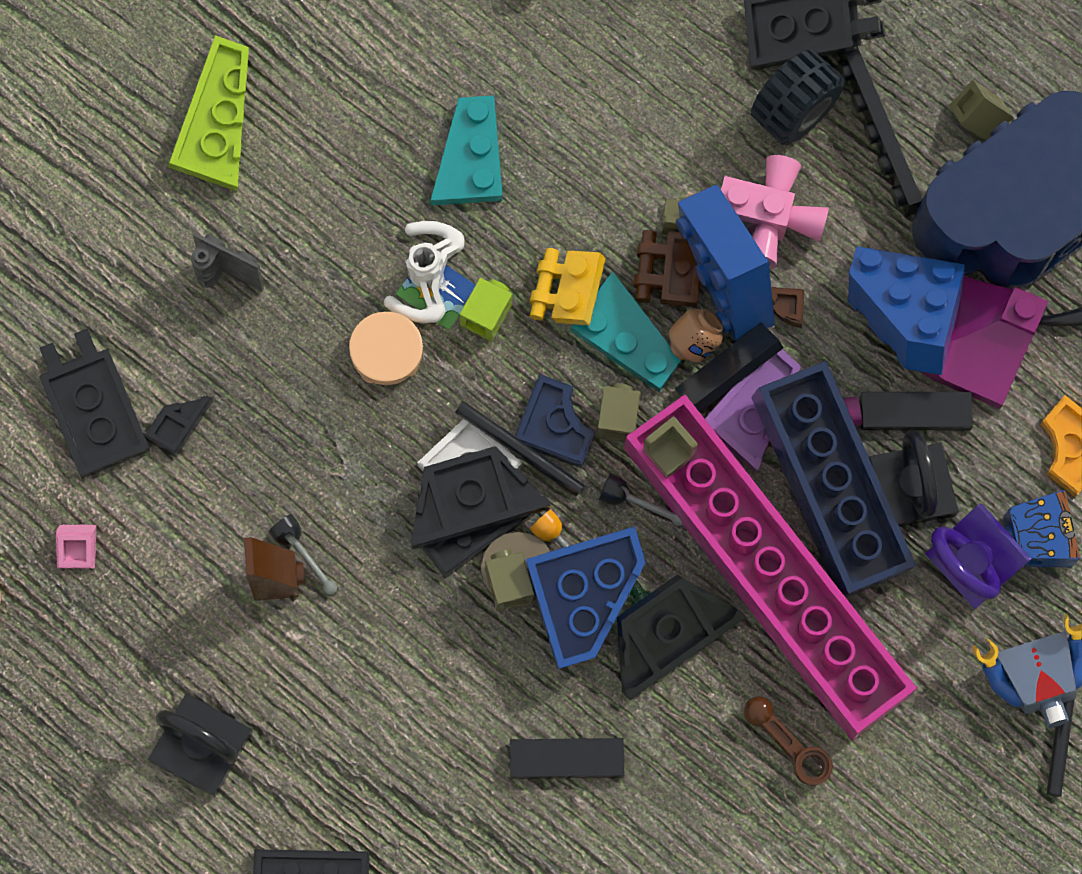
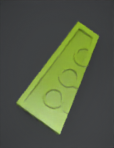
[168,35,249,191]

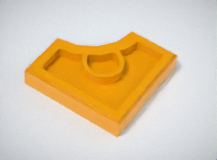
[1040,395,1082,498]

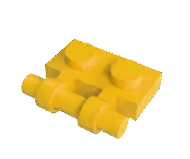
[529,248,606,326]

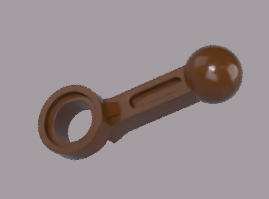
[744,696,833,786]

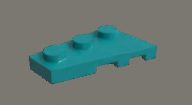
[430,95,502,205]
[570,271,681,393]

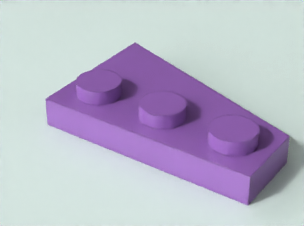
[704,350,801,473]

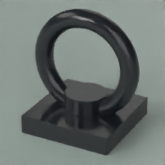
[869,430,959,527]
[148,693,253,797]

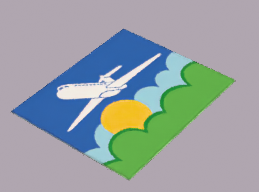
[396,265,476,330]

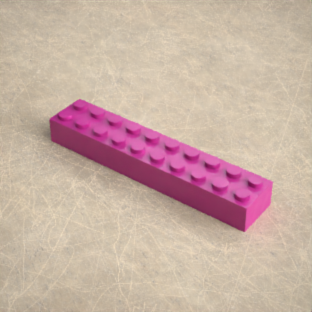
[624,395,917,741]

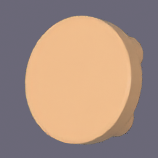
[349,312,423,385]

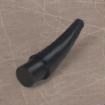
[1039,308,1082,326]

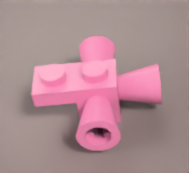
[721,155,829,269]

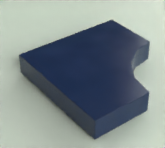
[515,374,595,468]

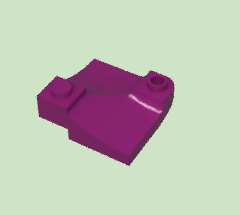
[919,276,1048,409]

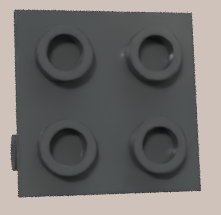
[191,232,264,292]

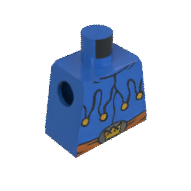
[1004,490,1080,568]

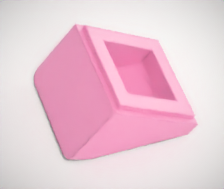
[56,525,97,568]

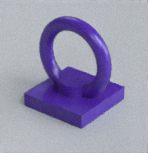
[925,503,1032,609]

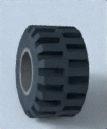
[750,49,845,146]

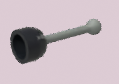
[598,473,683,526]
[268,514,337,595]

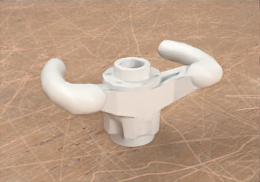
[384,221,464,324]

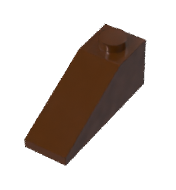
[244,537,305,601]

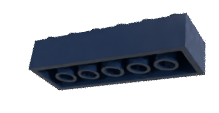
[751,361,916,598]

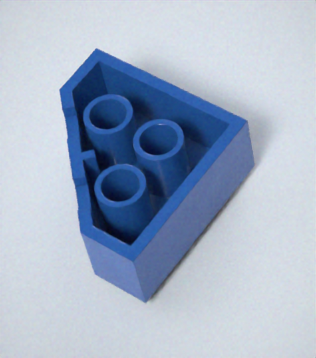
[676,184,775,342]
[848,246,965,375]
[525,526,646,670]

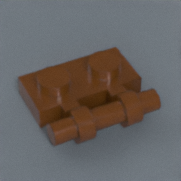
[633,230,700,308]

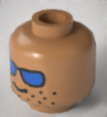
[669,308,723,363]

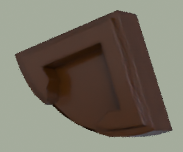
[771,287,804,328]

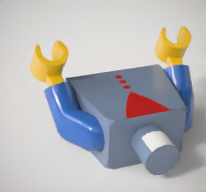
[972,612,1082,728]

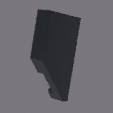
[145,396,213,458]

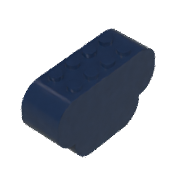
[912,91,1082,288]

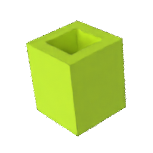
[460,277,513,342]

